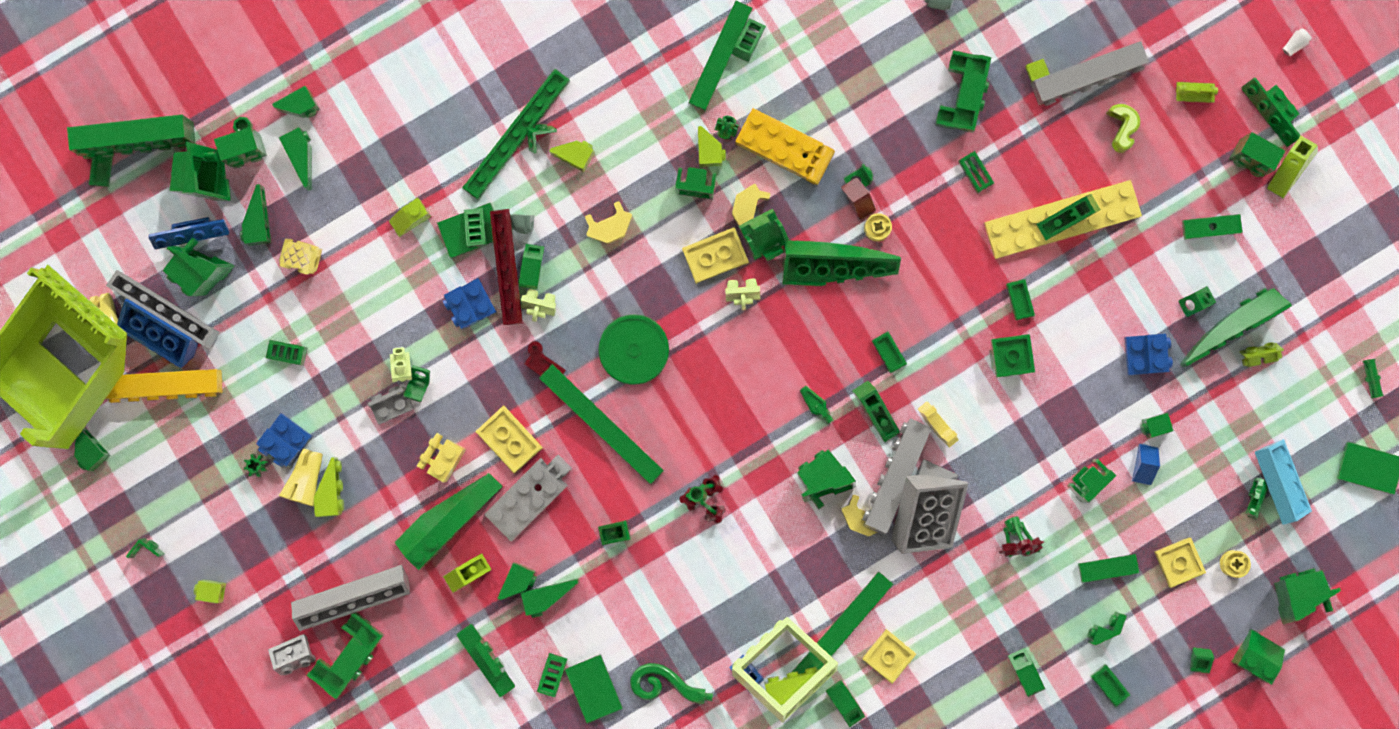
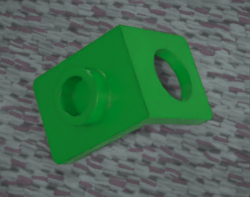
[527,124,557,154]
[844,164,874,187]
[1178,286,1216,317]
[403,365,430,402]
[126,538,165,558]

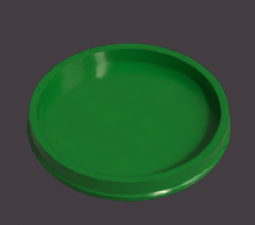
[598,314,669,385]

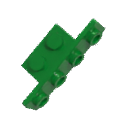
[1241,77,1301,147]
[456,624,515,697]

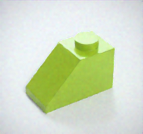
[698,126,726,167]
[549,140,595,172]
[389,198,431,237]
[443,553,492,593]

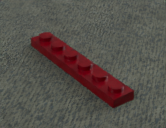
[490,209,523,326]

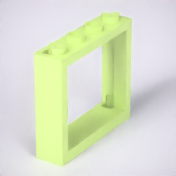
[732,617,838,723]

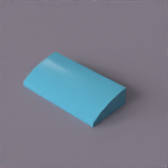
[1255,439,1312,525]

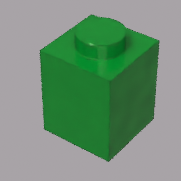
[1140,413,1174,438]

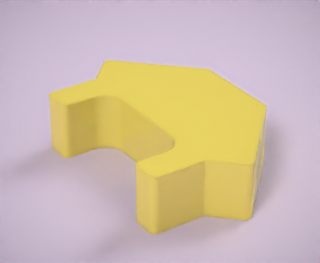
[732,184,770,226]
[585,201,632,244]
[918,402,959,448]
[841,495,878,536]

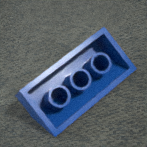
[117,299,198,368]

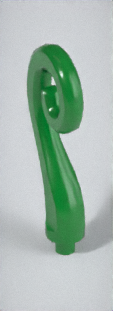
[630,663,713,704]

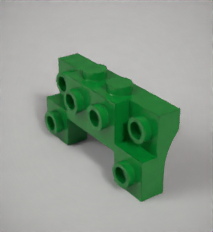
[935,50,992,133]
[306,612,384,699]

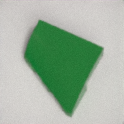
[1245,478,1268,520]

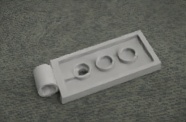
[484,455,572,542]

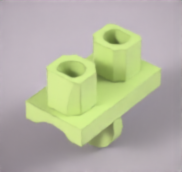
[725,279,760,310]
[521,289,556,322]
[390,347,412,382]

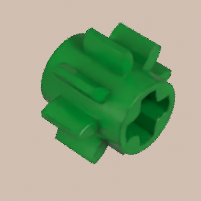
[714,115,739,139]
[243,454,268,477]

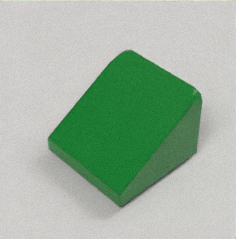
[1190,647,1214,674]

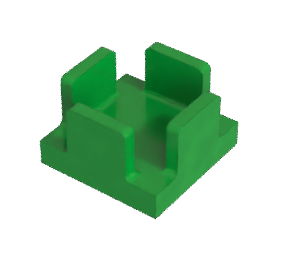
[675,167,717,200]
[739,209,789,261]
[989,334,1035,378]
[1067,459,1117,503]

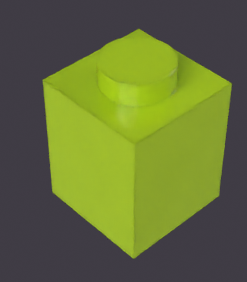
[194,579,226,603]

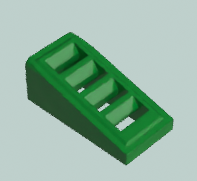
[732,18,766,62]
[464,208,487,248]
[266,340,308,366]
[537,653,568,697]

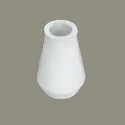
[1282,28,1312,57]

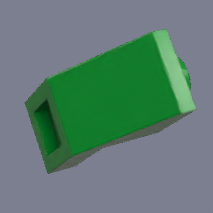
[519,244,545,289]
[1087,611,1127,645]
[1008,648,1045,697]
[826,680,866,727]

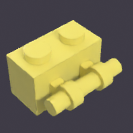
[417,433,466,483]

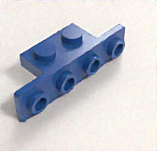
[148,217,230,250]

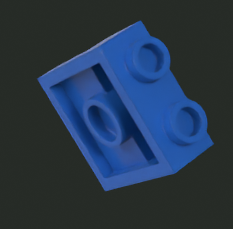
[443,278,496,330]
[1124,334,1173,375]
[256,413,313,467]

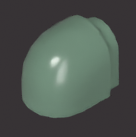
[510,214,535,234]

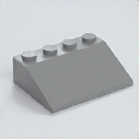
[891,475,968,554]

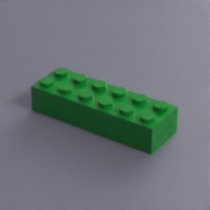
[67,114,196,159]

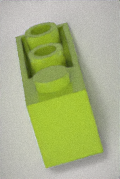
[1267,136,1318,199]
[314,457,344,517]
[764,667,820,705]

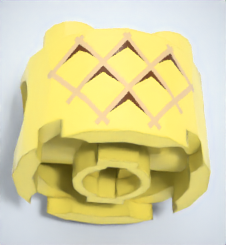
[279,239,323,275]

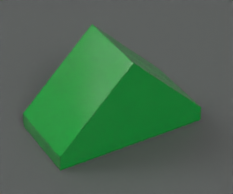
[598,520,631,545]

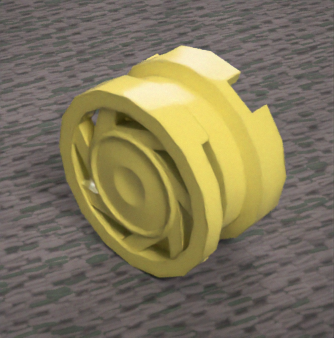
[864,213,892,242]
[1219,550,1251,578]

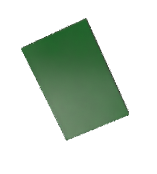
[437,203,494,259]
[1336,442,1399,495]
[565,654,623,723]

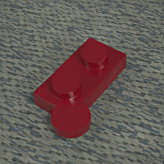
[524,341,567,376]

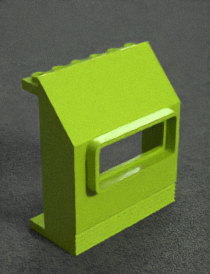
[0,264,127,449]

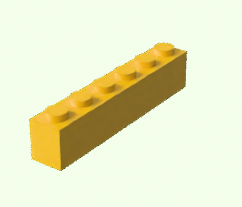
[105,369,223,403]

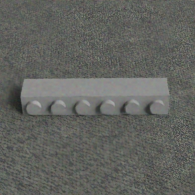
[1031,41,1149,106]
[106,270,220,348]
[862,418,932,535]
[291,565,410,631]

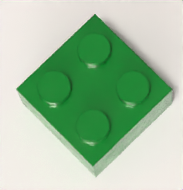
[214,127,267,169]
[1229,132,1285,177]

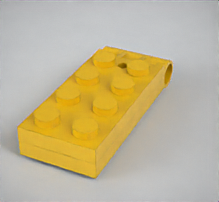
[735,108,835,185]

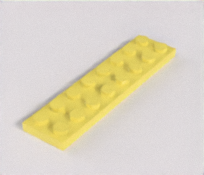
[984,180,1142,259]

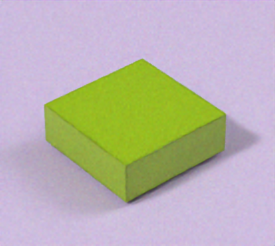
[1025,58,1050,83]

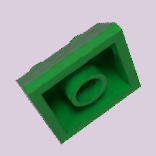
[1231,629,1285,685]

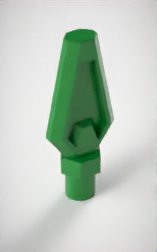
[800,386,834,424]

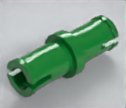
[1362,358,1384,398]

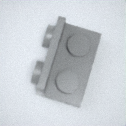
[367,386,414,425]
[268,634,316,675]

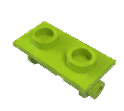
[1176,82,1218,103]
[1239,342,1284,368]

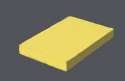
[682,227,749,284]
[475,406,543,474]

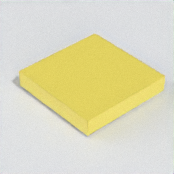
[1154,537,1206,588]
[862,629,916,684]

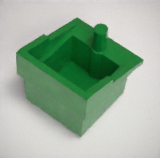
[169,142,231,201]
[163,238,235,297]
[797,449,856,510]
[1274,568,1341,624]

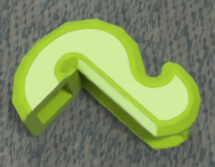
[1106,104,1141,153]

